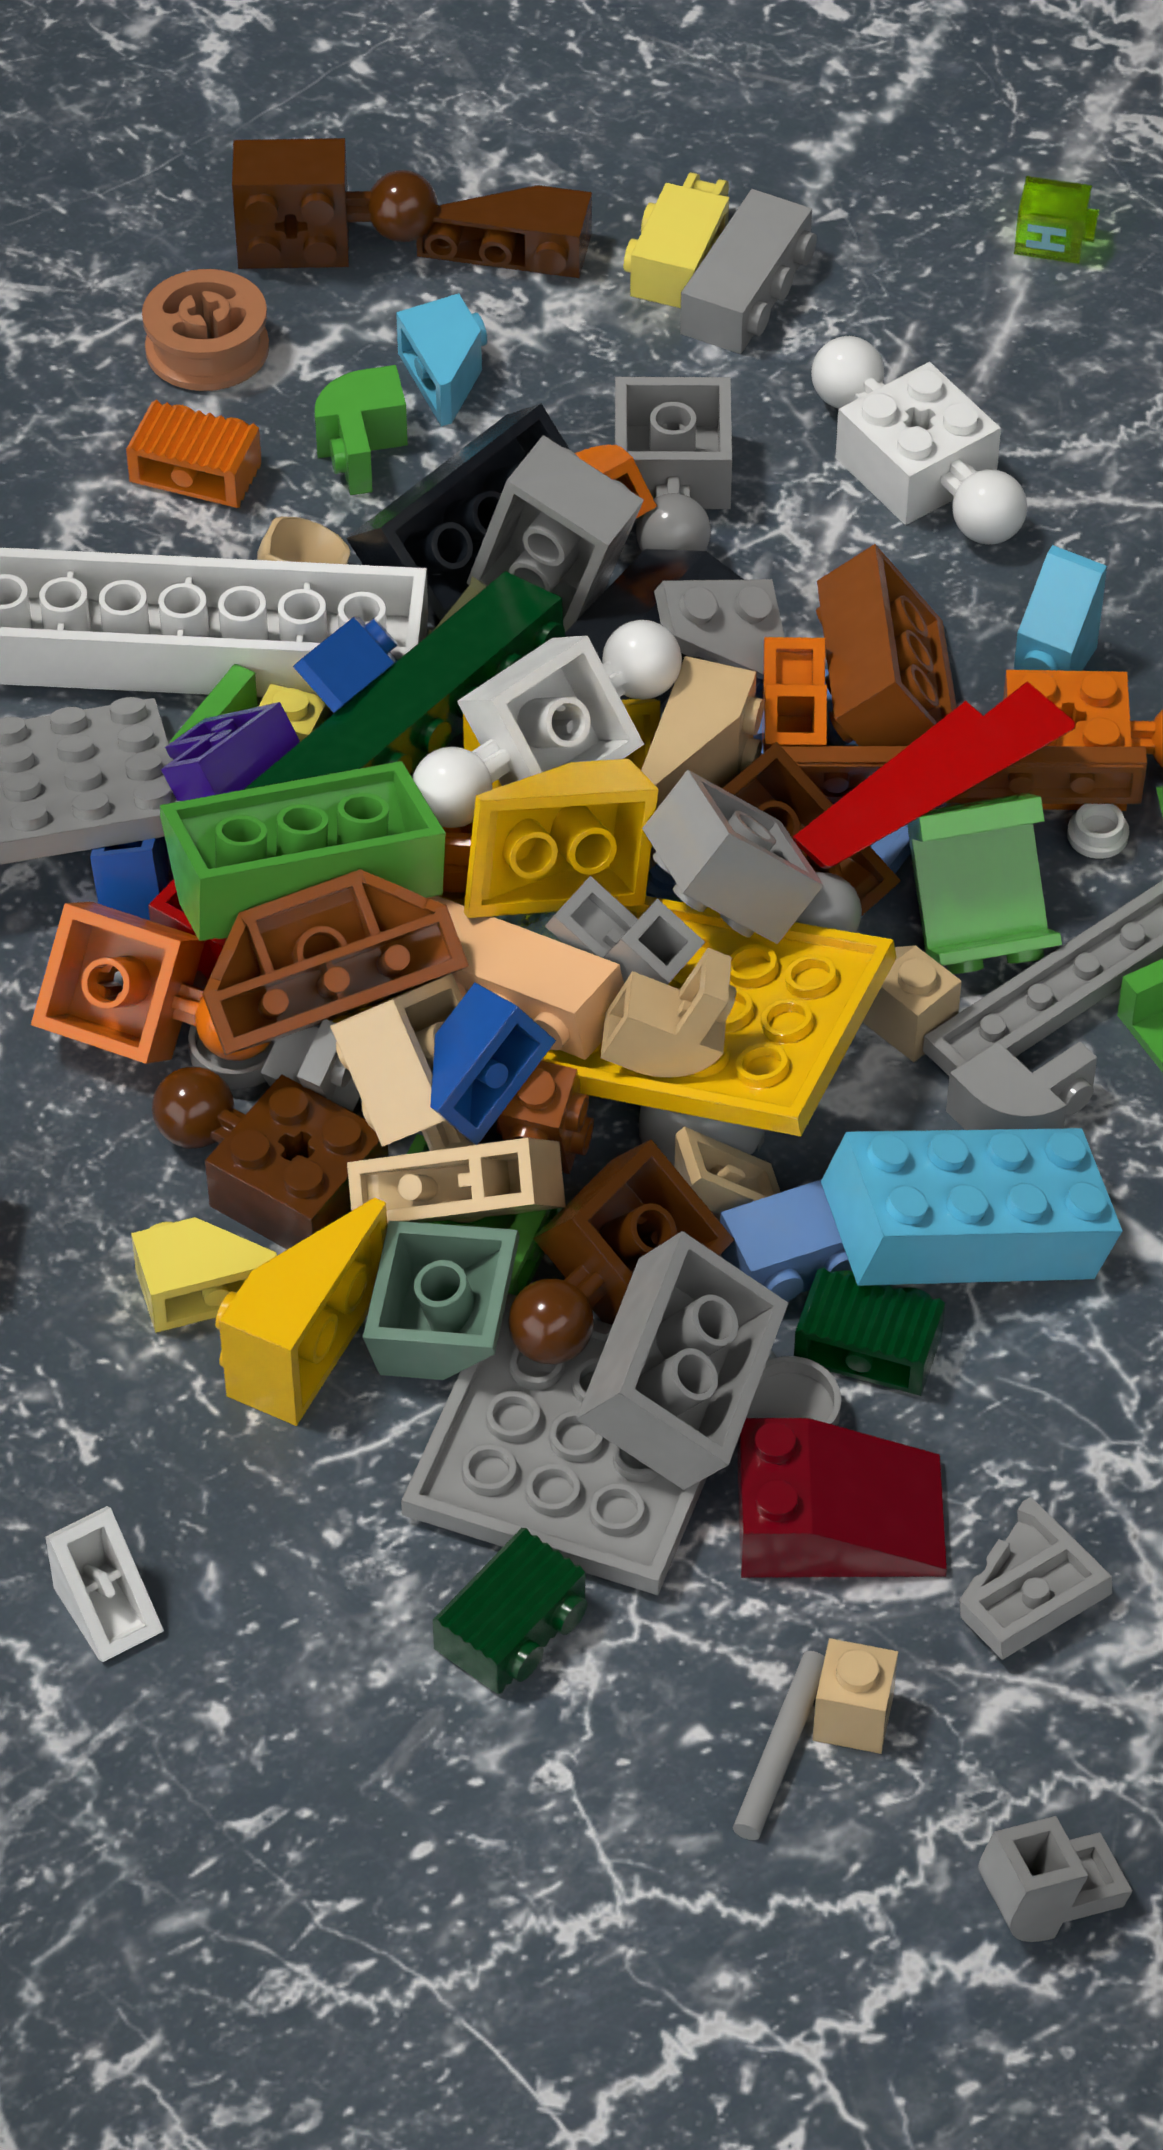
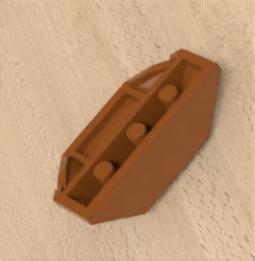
[202,869,469,1055]

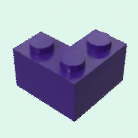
[161,702,300,801]

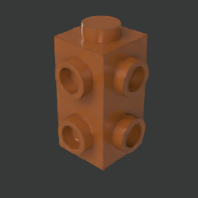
[496,1060,594,1174]

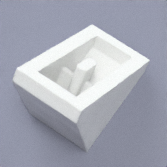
[46,1506,164,1662]

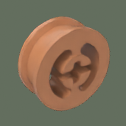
[142,269,269,391]

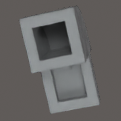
[545,876,705,985]
[261,1019,361,1113]
[946,1041,1097,1130]
[978,1816,1133,1942]

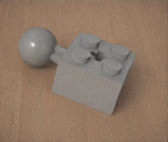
[615,377,732,552]
[642,769,862,944]

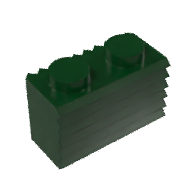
[794,1267,945,1396]
[433,1528,587,1694]

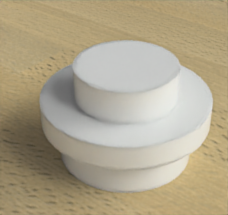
[1067,804,1129,859]

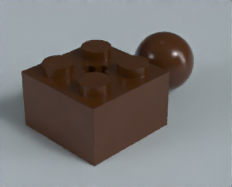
[232,138,438,269]
[152,1066,389,1249]
[508,1139,734,1365]

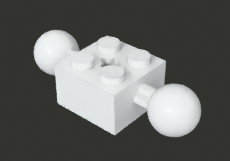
[811,336,1027,545]
[412,620,682,828]

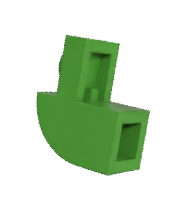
[315,365,408,496]

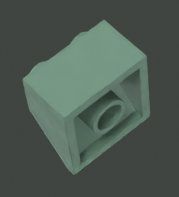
[363,1220,520,1380]

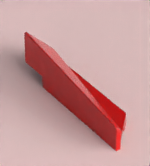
[793,681,1075,868]

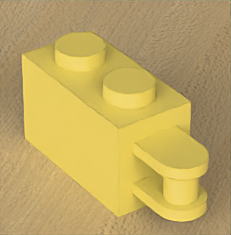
[623,172,729,308]

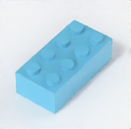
[821,1128,1123,1286]

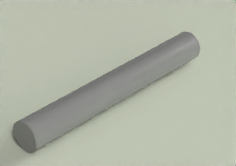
[733,1651,825,1840]

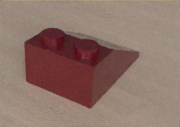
[738,1418,947,1578]

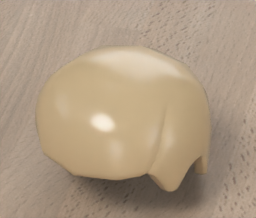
[257,516,350,564]

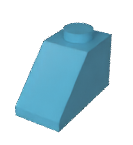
[396,293,487,427]
[1014,545,1107,671]

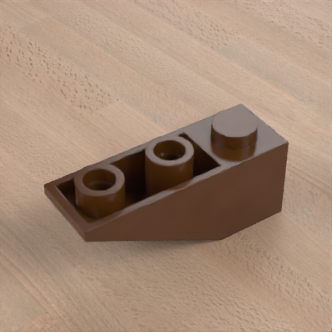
[416,185,592,278]

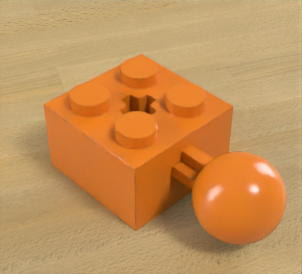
[1003,670,1163,811]
[31,902,270,1064]

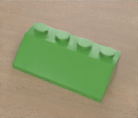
[160,761,446,941]

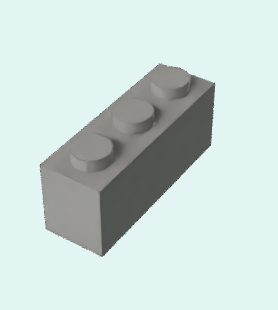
[680,189,817,354]

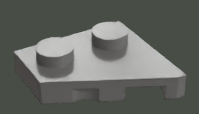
[654,579,785,679]
[959,1497,1112,1660]

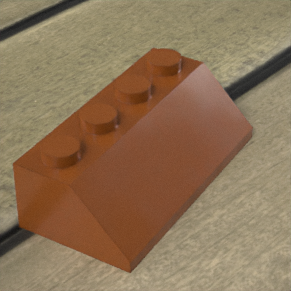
[816,544,957,746]

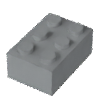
[467,435,644,632]
[576,1231,788,1490]

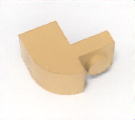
[600,948,736,1077]

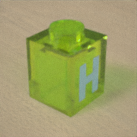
[1014,176,1100,264]

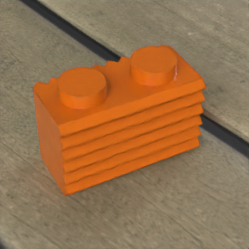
[126,399,262,508]

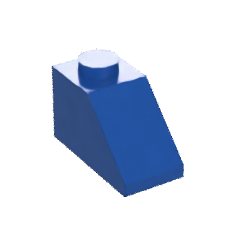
[293,616,398,713]
[90,837,169,921]
[430,982,556,1145]

